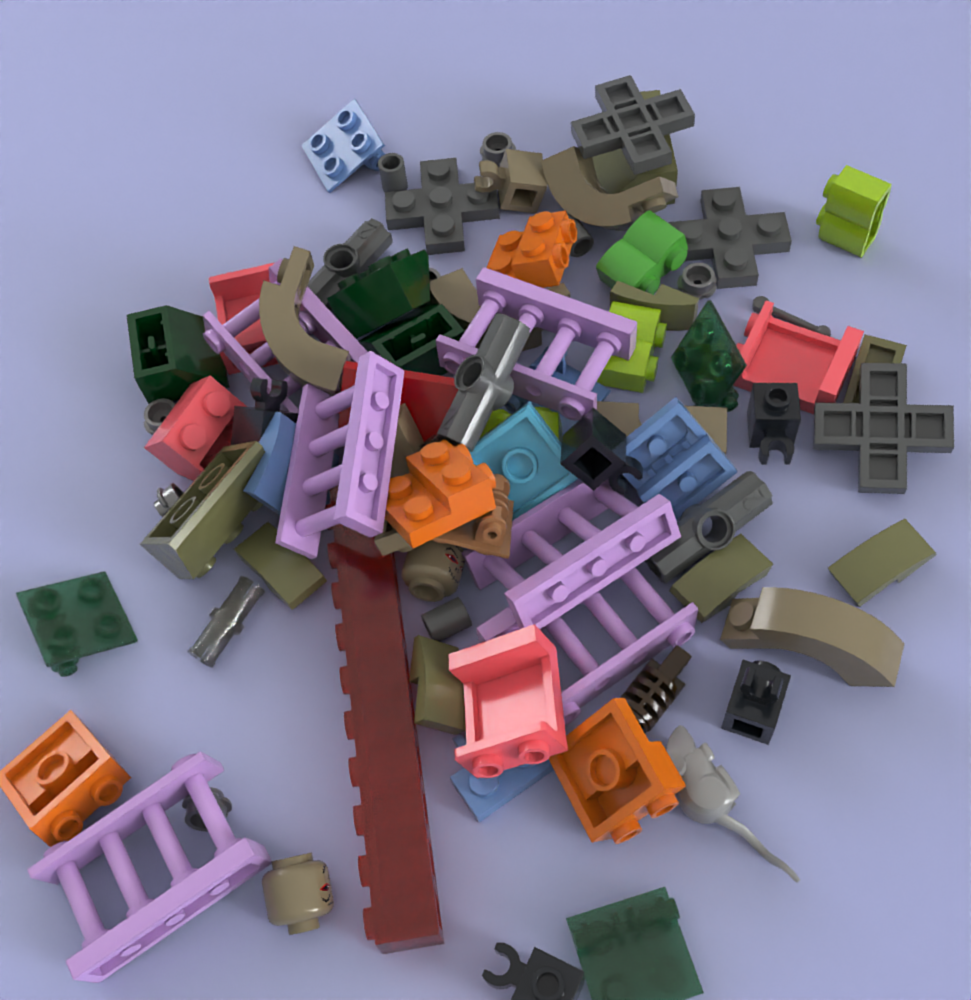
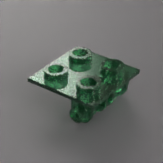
[671,300,747,412]
[16,571,138,677]
[566,887,704,1000]

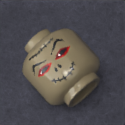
[401,540,465,602]
[262,852,334,935]

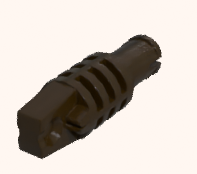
[620,645,692,733]

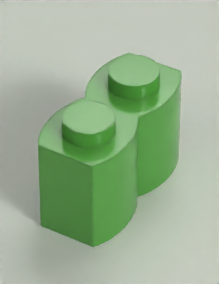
[596,210,688,295]

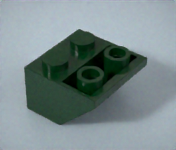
[327,248,430,339]
[358,304,465,376]
[126,305,230,404]

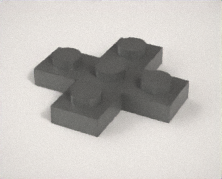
[571,75,695,175]
[385,158,500,255]
[668,187,792,289]
[813,363,954,494]

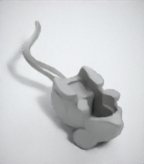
[666,725,800,882]

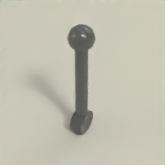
[752,296,831,337]

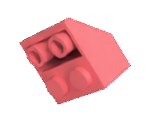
[144,376,247,481]

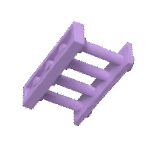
[203,258,368,413]
[436,267,637,421]
[275,351,405,559]
[462,478,681,629]
[476,568,698,726]
[27,751,272,983]

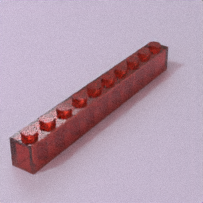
[325,485,445,954]

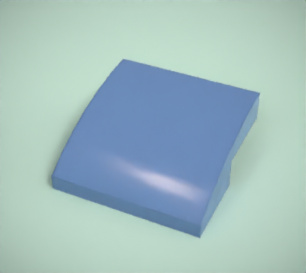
[622,397,738,520]
[243,412,339,515]

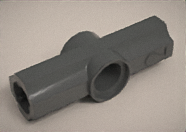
[308,218,393,311]
[437,313,530,452]
[645,471,773,583]

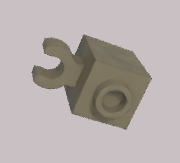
[474,149,547,213]

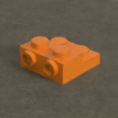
[486,210,577,288]
[385,439,496,548]
[549,698,686,844]
[0,710,131,847]

